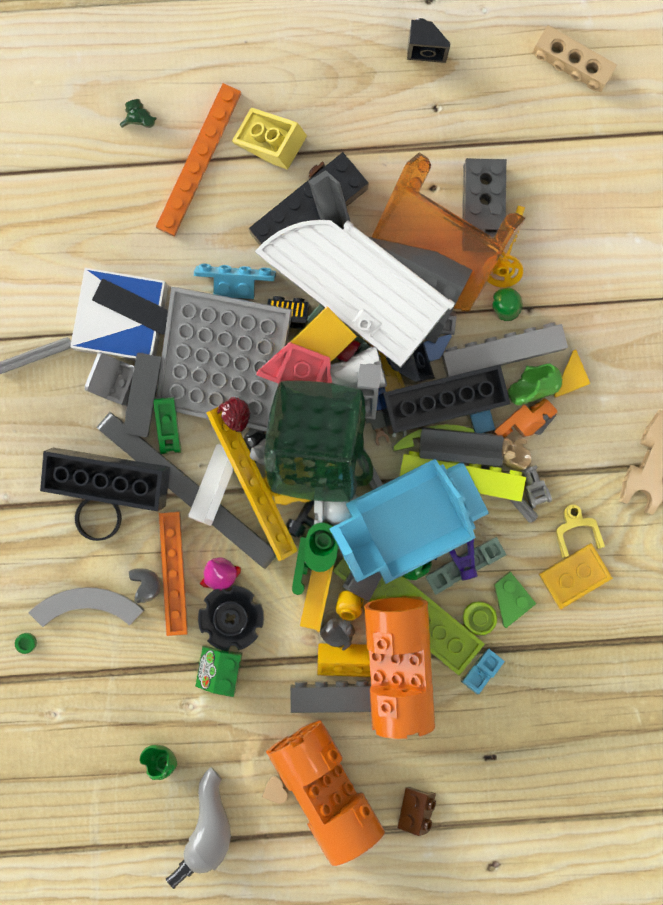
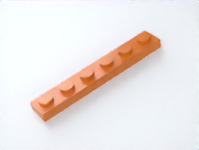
[159,512,188,636]

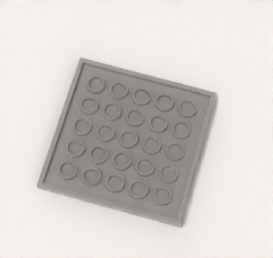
[156,287,293,432]

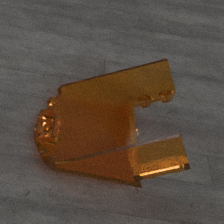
[372,152,526,311]

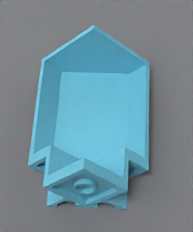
[329,459,489,584]

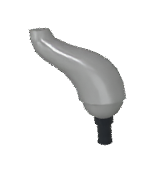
[166,767,231,889]

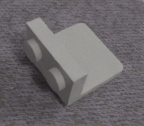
[85,352,134,406]

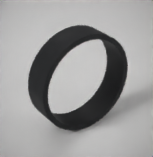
[75,499,122,541]

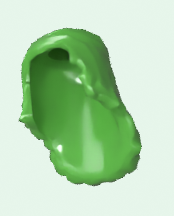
[508,363,562,406]

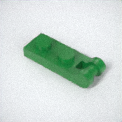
[153,397,181,454]
[292,536,308,595]

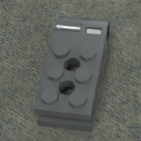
[462,158,507,252]

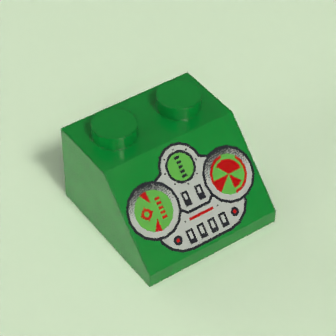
[195,646,243,697]

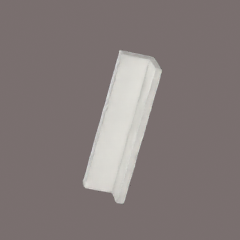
[188,444,233,526]

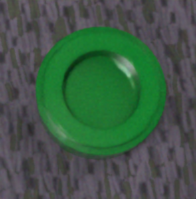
[15,633,37,654]

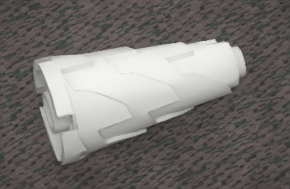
[330,347,387,394]

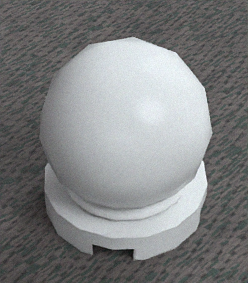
[314,486,358,526]

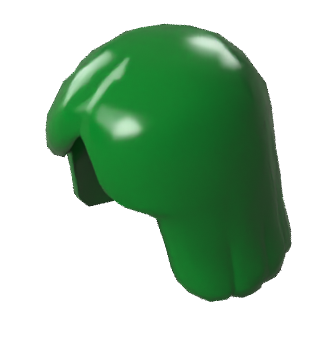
[492,288,523,321]

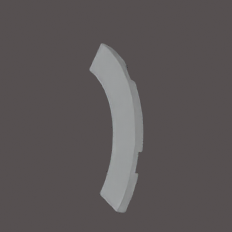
[29,587,144,627]

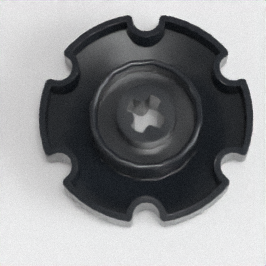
[198,585,264,651]

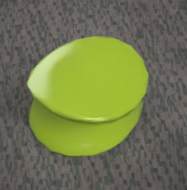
[463,601,497,635]

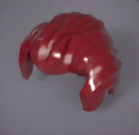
[217,397,251,432]

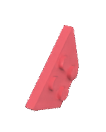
[256,342,333,404]

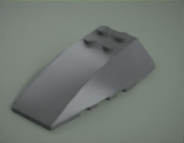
[369,237,473,343]

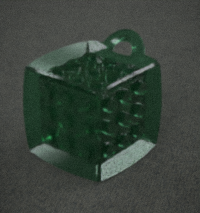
[264,380,373,502]

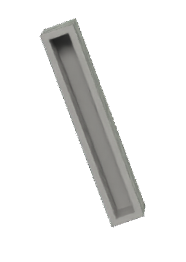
[442,322,568,377]

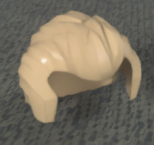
[502,438,531,470]

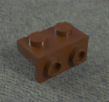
[397,787,436,836]

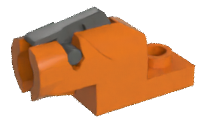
[492,398,557,438]

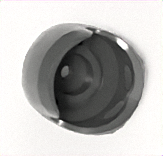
[129,568,160,603]

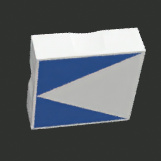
[70,268,168,361]

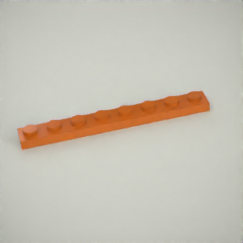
[156,83,241,237]

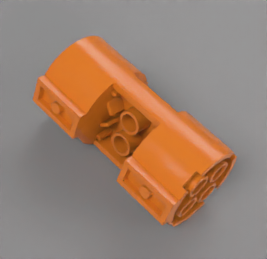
[364,596,435,739]
[266,720,385,866]

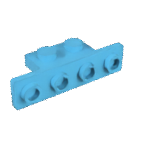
[194,264,276,299]

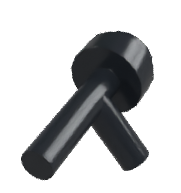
[286,499,314,538]

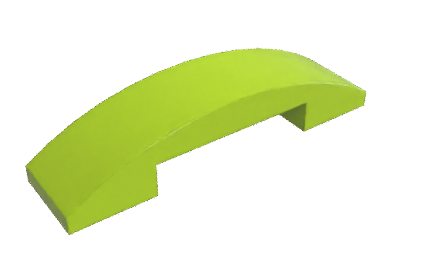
[393,424,474,452]

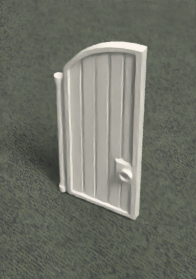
[255,220,455,368]

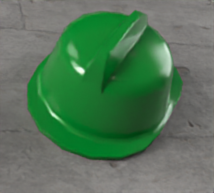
[304,523,338,572]

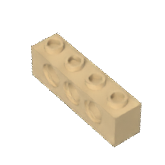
[532,25,617,93]

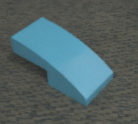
[461,649,505,695]

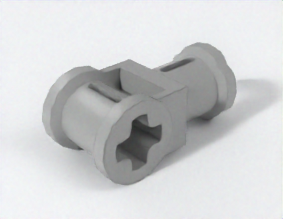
[520,465,552,509]

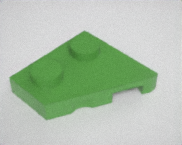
[494,571,536,628]

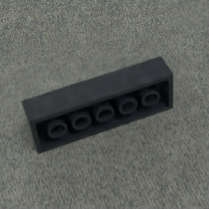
[249,152,369,245]
[378,365,510,435]
[40,447,170,512]

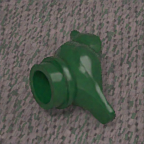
[120,99,157,128]

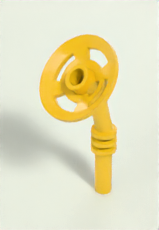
[482,206,525,287]

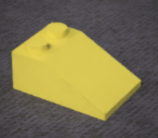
[232,108,307,170]

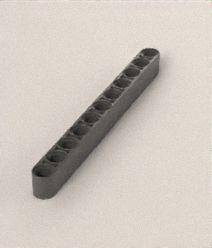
[97,412,276,569]

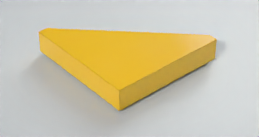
[553,349,590,398]

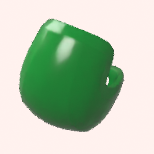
[139,745,177,780]

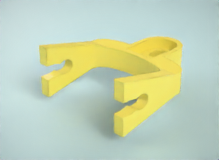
[556,505,605,558]

